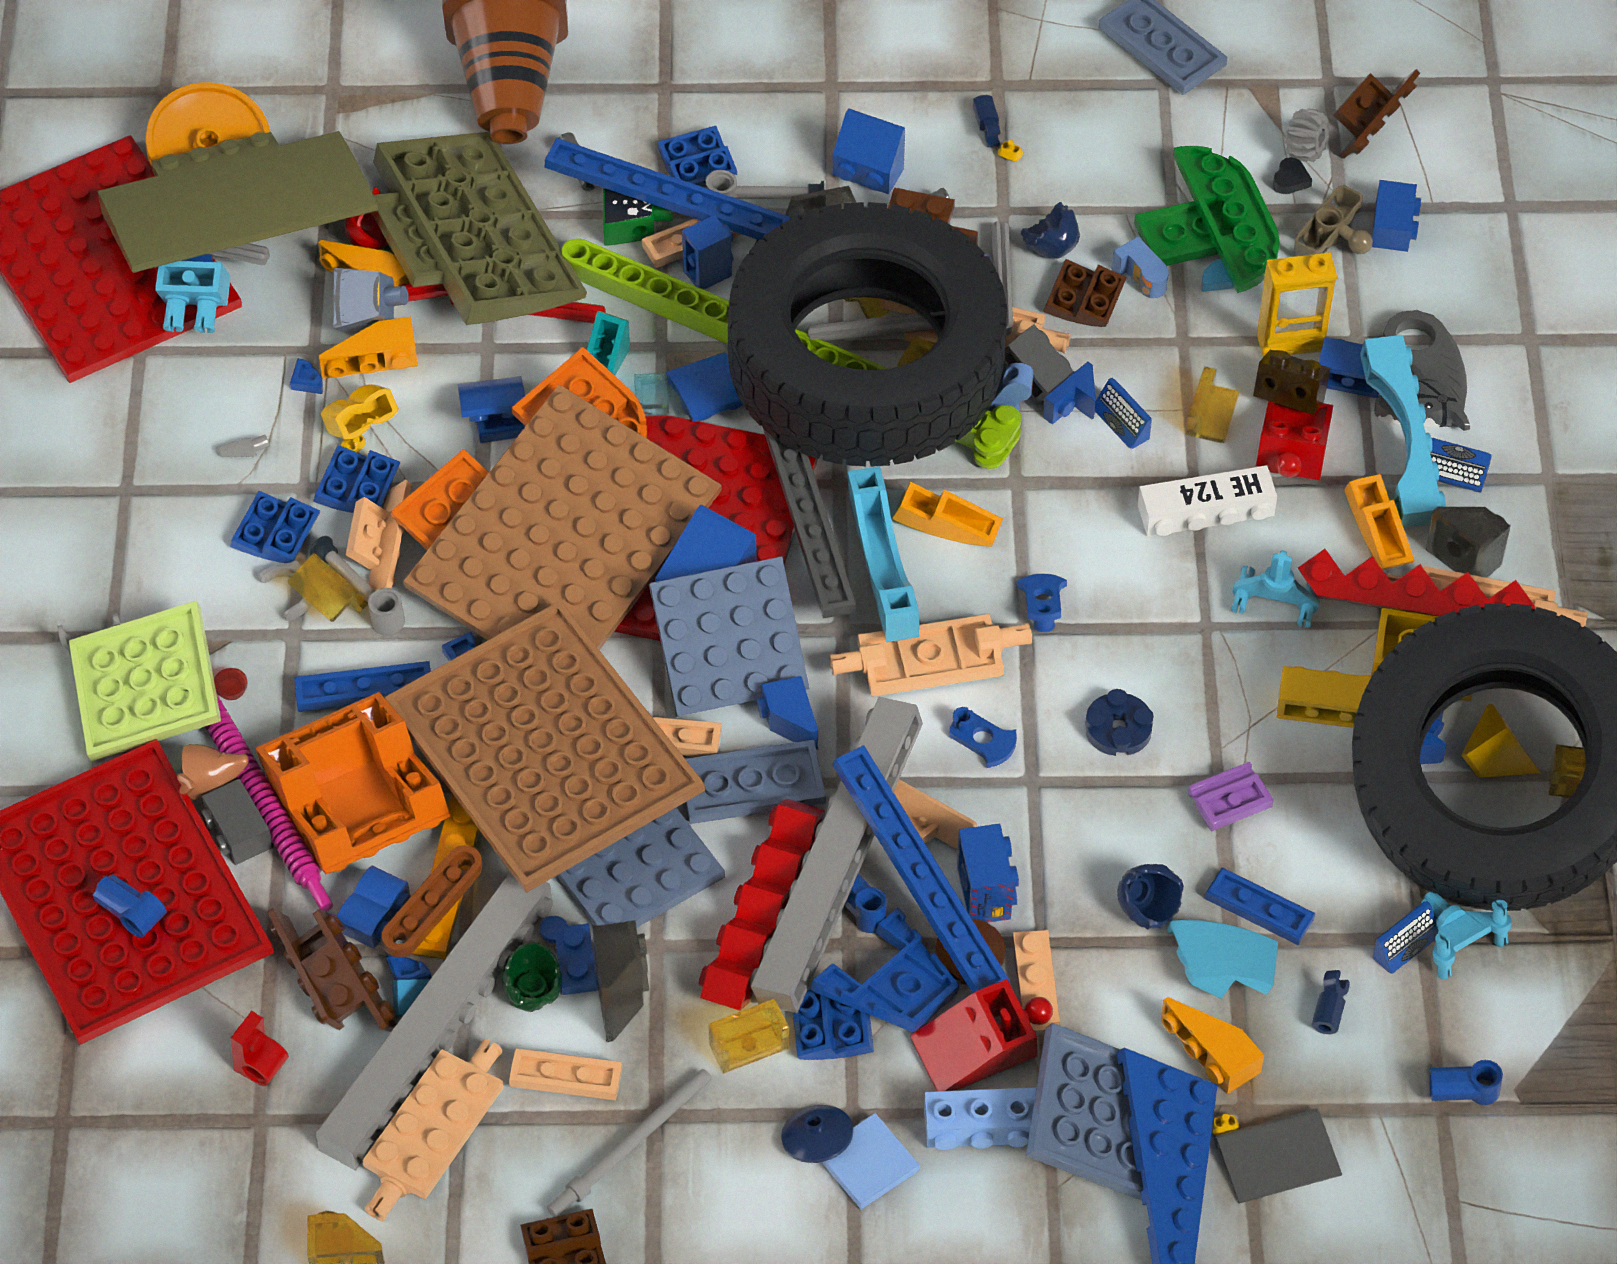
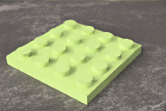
[69,601,221,761]

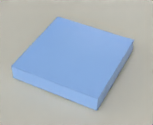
[821,1113,919,1210]

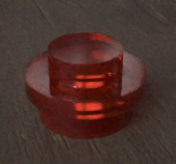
[214,668,248,700]

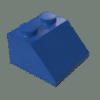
[832,108,905,195]

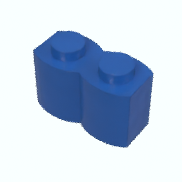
[337,865,411,948]

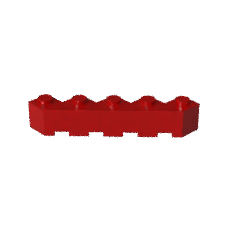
[1298,549,1536,617]
[698,798,825,1011]

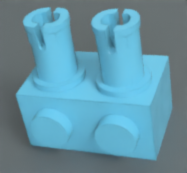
[155,261,231,333]

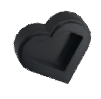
[1273,157,1312,194]

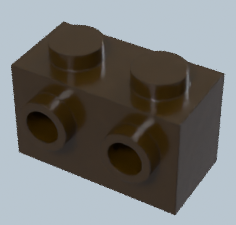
[1253,349,1330,415]

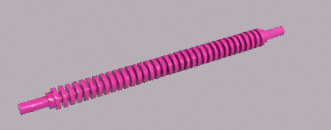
[205,693,333,912]

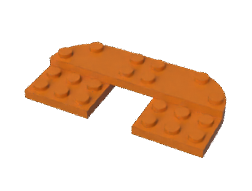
[391,347,647,550]

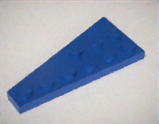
[1117,1047,1217,1264]

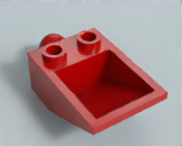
[1256,401,1334,481]
[910,979,1053,1092]

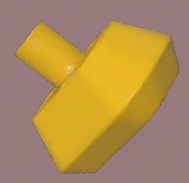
[998,140,1023,162]
[341,435,366,453]
[1212,1114,1239,1136]

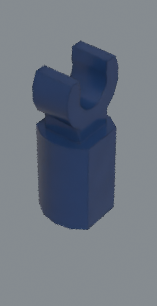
[973,95,1000,147]
[1311,970,1350,1034]

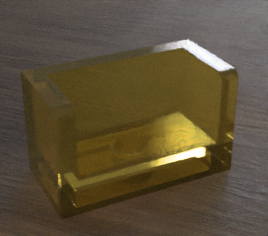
[708,999,789,1074]

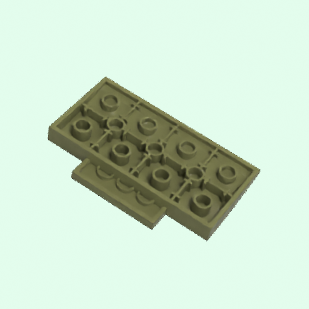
[98,131,378,273]
[371,132,587,325]

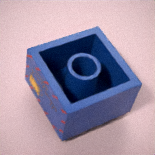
[957,823,1019,923]

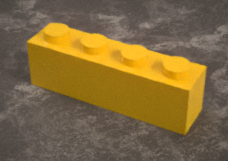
[1276,666,1372,728]

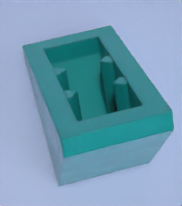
[587,311,630,375]

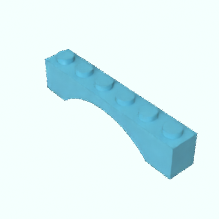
[1360,335,1446,528]
[848,466,919,642]

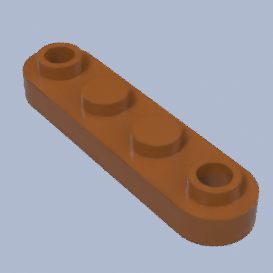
[382,845,483,957]

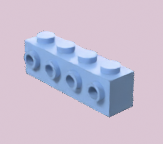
[924,1087,1037,1150]

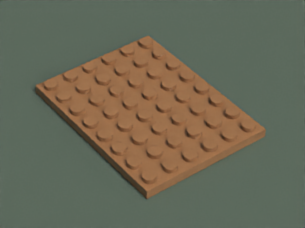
[403,385,722,650]
[385,601,705,893]

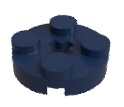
[1085,689,1154,756]

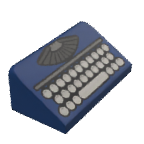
[1095,378,1152,449]
[1430,437,1492,493]
[1373,901,1439,974]

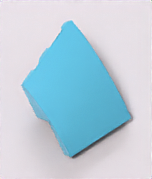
[1167,920,1278,999]

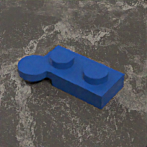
[540,916,598,995]

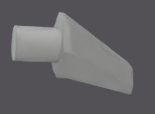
[215,434,270,457]

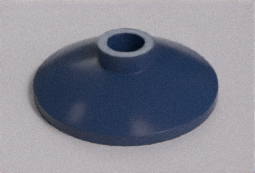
[781,1105,854,1163]

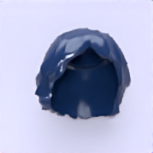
[1020,202,1080,259]
[1117,864,1184,930]

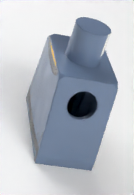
[333,268,409,334]

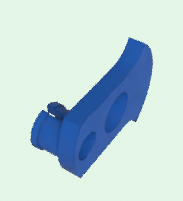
[1017,574,1067,632]
[949,707,1017,768]

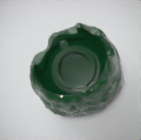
[502,942,562,1012]

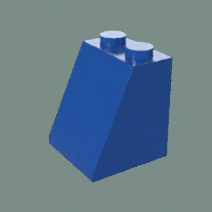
[655,504,757,582]

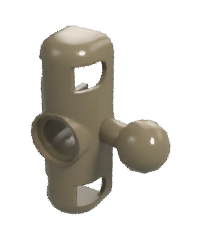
[1294,185,1373,256]

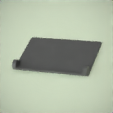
[1214,1108,1342,1204]

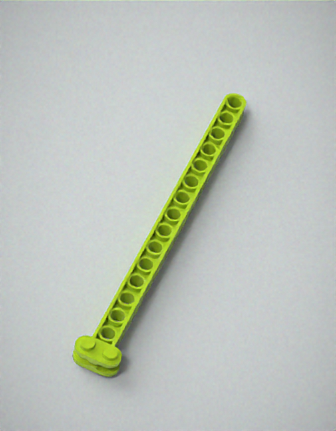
[562,238,1021,469]

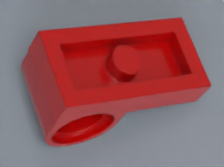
[230,1011,289,1086]

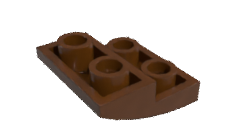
[1043,259,1127,327]
[520,1209,606,1264]

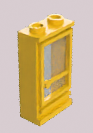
[1257,252,1338,357]

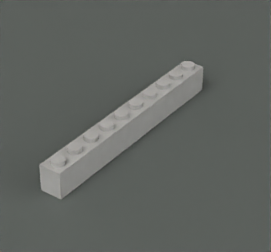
[750,697,923,1013]
[316,872,553,1171]

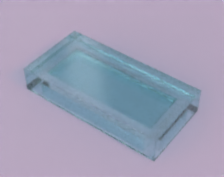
[634,373,669,416]

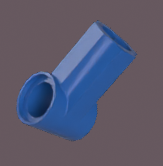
[845,873,887,933]
[93,874,167,938]
[1429,1060,1503,1105]

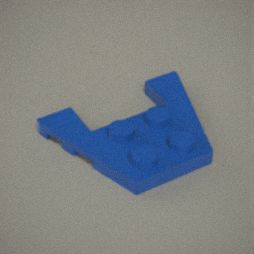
[810,907,959,1033]

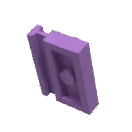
[1188,762,1274,832]

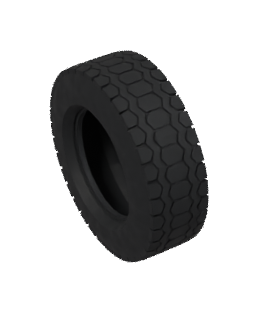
[727,202,1008,467]
[1352,603,1617,911]

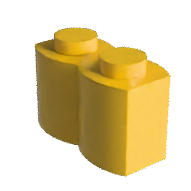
[320,384,399,439]

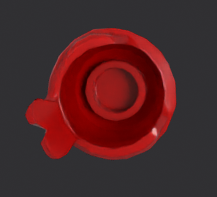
[345,187,389,250]

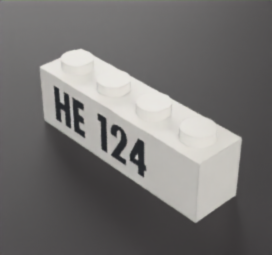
[1137,465,1277,537]

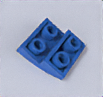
[657,126,737,185]
[666,352,743,422]
[457,376,525,422]
[313,445,400,513]
[230,491,320,563]
[793,989,874,1060]

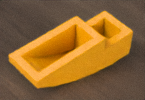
[1344,474,1415,570]
[892,482,1003,547]

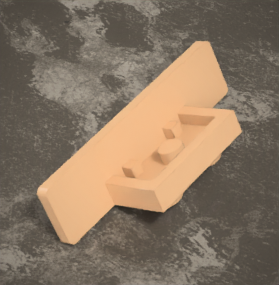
[345,480,412,591]
[893,779,977,850]

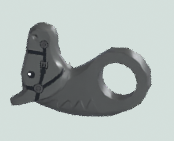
[1374,310,1470,431]

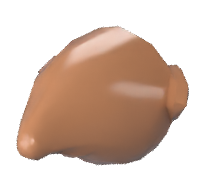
[177,744,248,800]

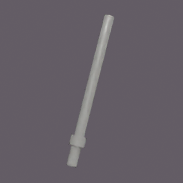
[547,1069,712,1217]

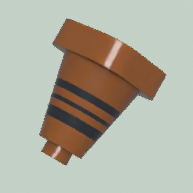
[442,0,568,144]

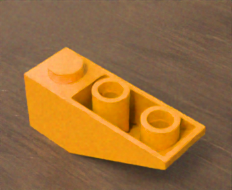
[318,240,410,287]
[319,316,418,379]
[1161,997,1264,1094]

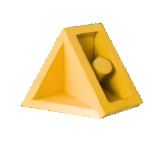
[1461,704,1540,778]

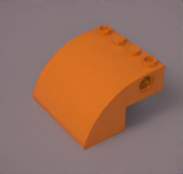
[255,692,451,875]

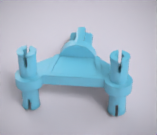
[1231,550,1320,628]
[1421,892,1511,979]

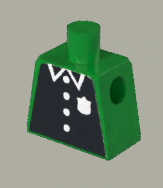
[603,188,673,246]

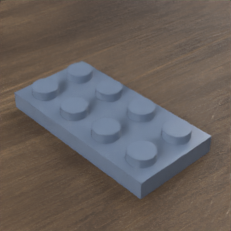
[1099,0,1228,95]
[686,740,826,824]

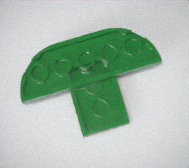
[1134,146,1280,293]

